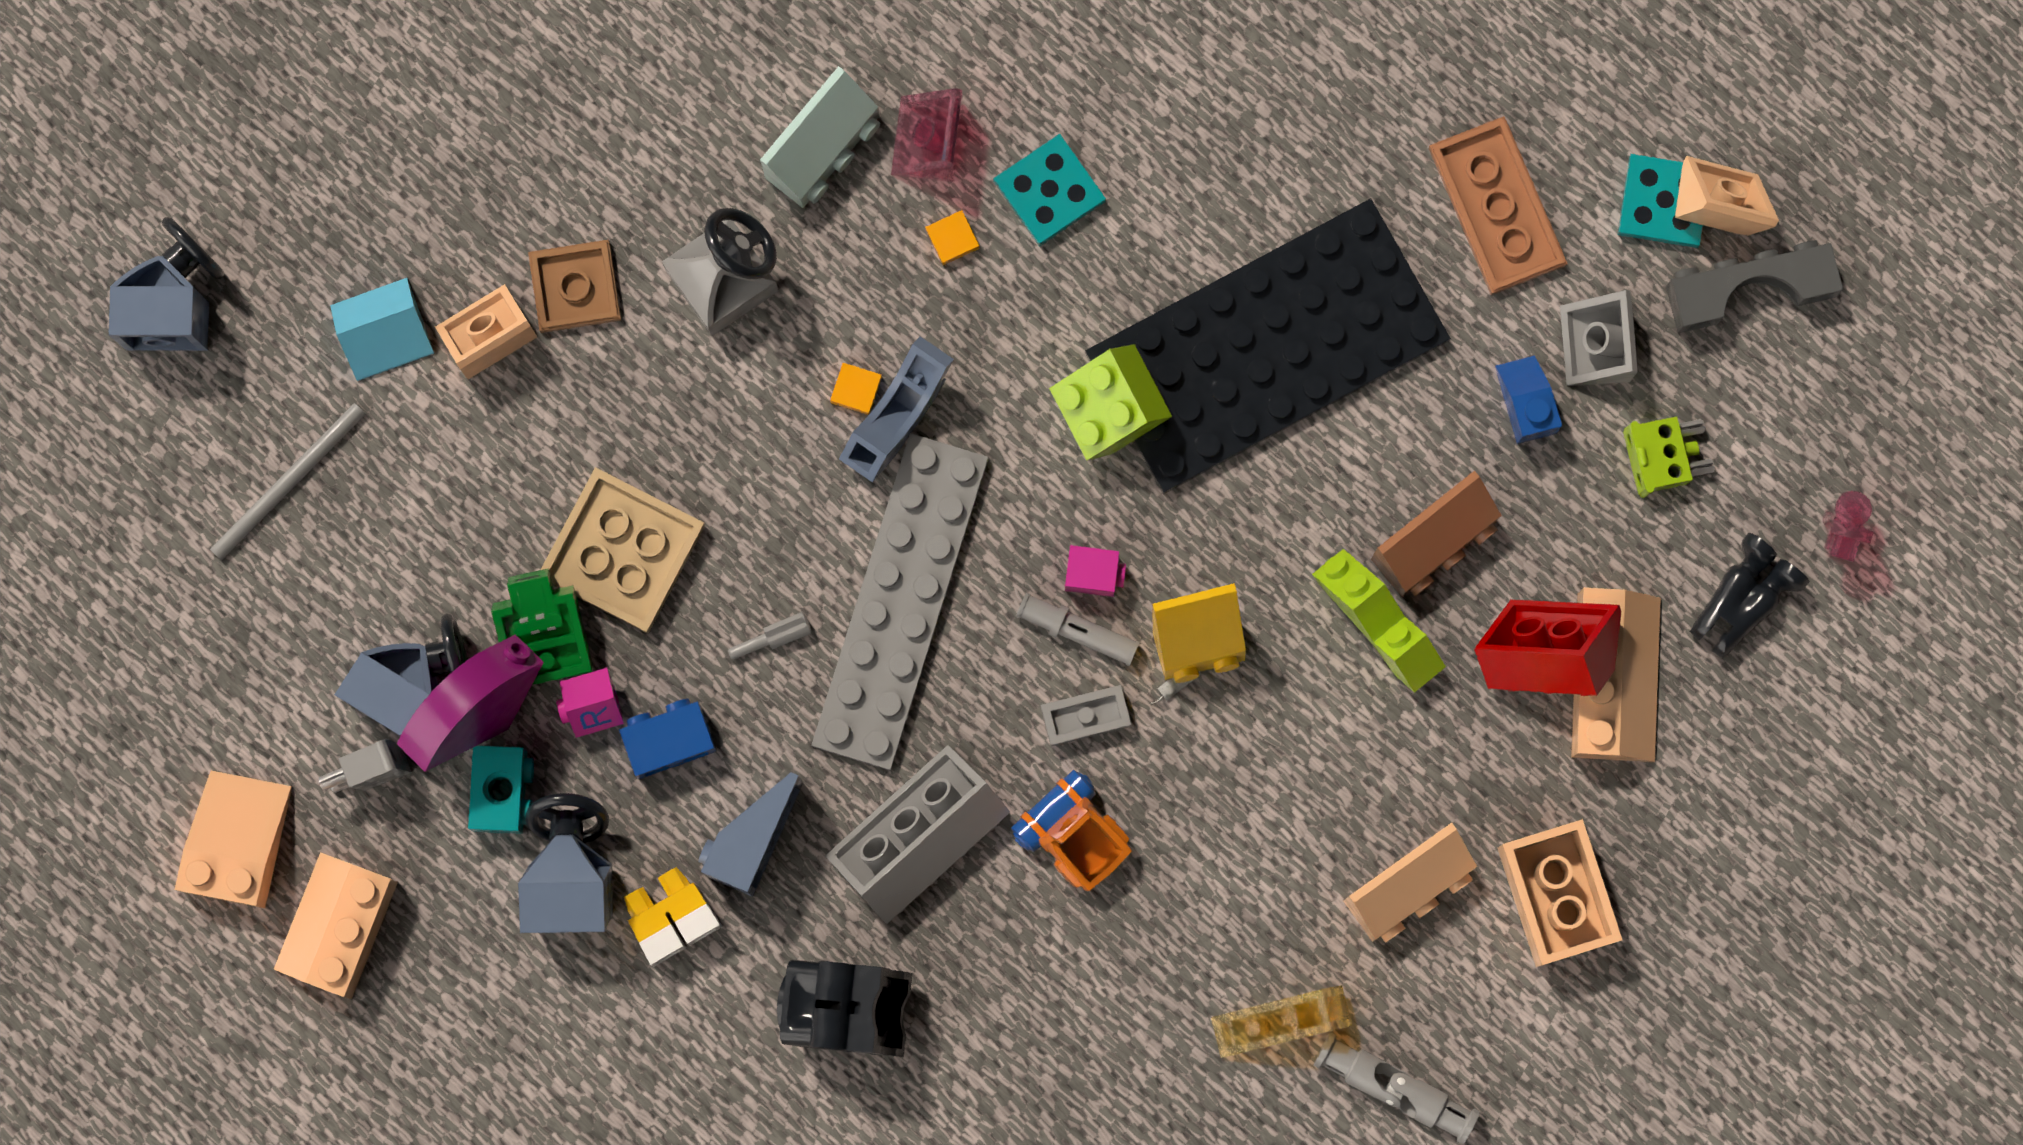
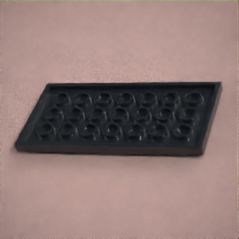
[1085,198,1451,494]

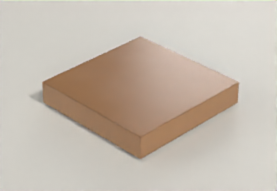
[528,239,621,333]

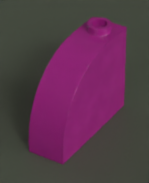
[397,635,544,772]

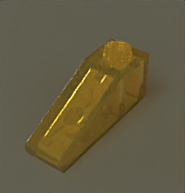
[1211,985,1352,1058]

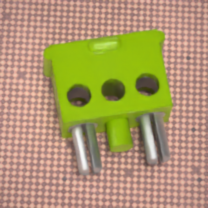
[1623,416,1715,498]

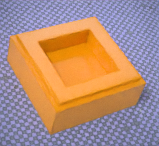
[925,210,980,265]
[830,363,882,415]

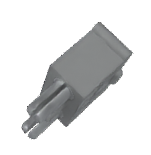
[318,739,412,793]

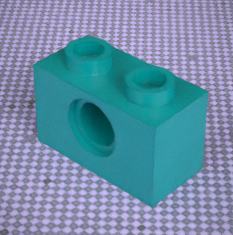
[468,746,534,834]

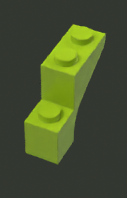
[1312,549,1446,693]

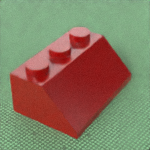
[1474,599,1622,696]

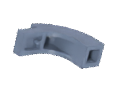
[839,336,954,482]

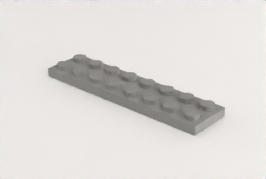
[811,433,989,771]

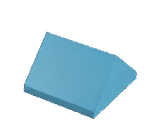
[330,278,434,381]

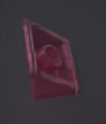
[891,88,963,182]

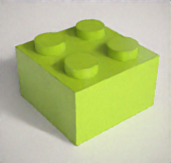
[1049,344,1172,461]

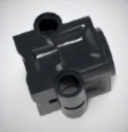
[777,960,913,1057]

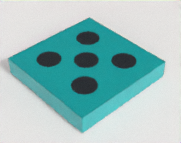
[993,134,1106,246]
[1617,154,1703,248]

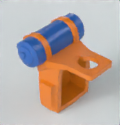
[1011,770,1132,891]

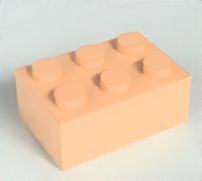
[1497,819,1622,967]

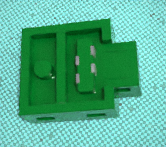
[491,568,593,685]

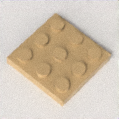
[541,467,706,634]

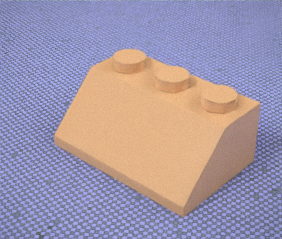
[1343,823,1477,943]
[274,852,398,999]

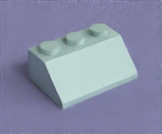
[760,66,880,208]

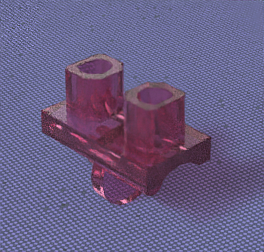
[1822,490,1874,562]

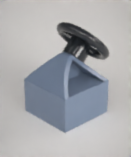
[108,217,224,351]
[334,613,468,736]
[518,793,613,933]

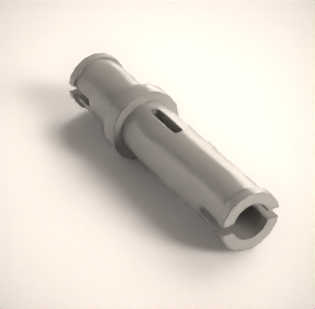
[1016,593,1140,666]

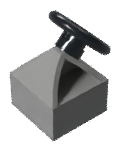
[662,208,779,337]

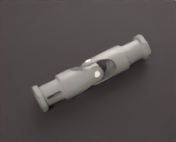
[1313,1032,1480,1145]

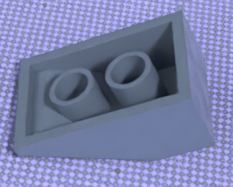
[698,772,803,897]

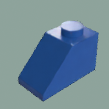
[1495,355,1562,444]

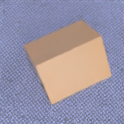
[1675,156,1779,236]
[435,284,537,379]

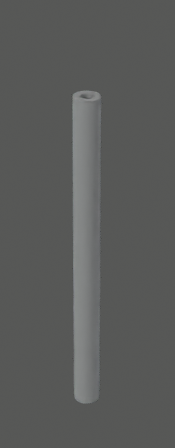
[210,403,366,561]

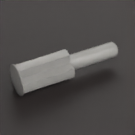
[728,611,811,660]

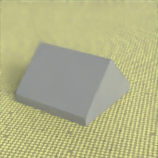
[1560,290,1638,386]

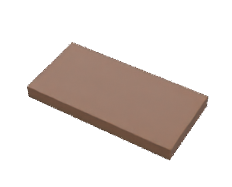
[1429,116,1568,295]

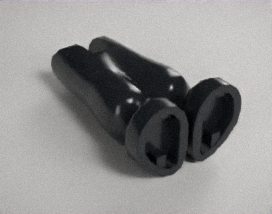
[1689,533,1810,659]

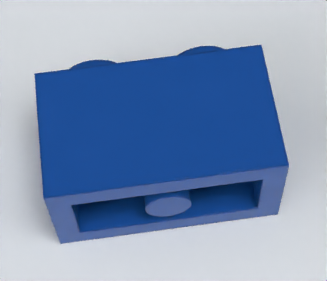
[619,698,717,780]

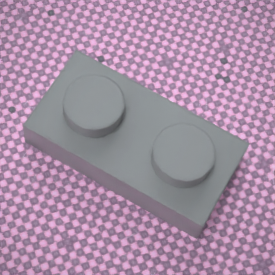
[1040,685,1131,747]

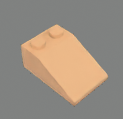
[174,771,292,909]

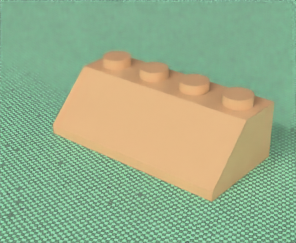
[1571,587,1661,762]

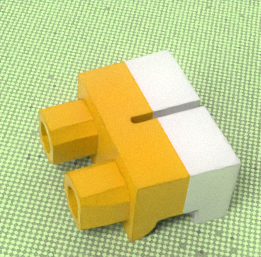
[624,867,723,967]

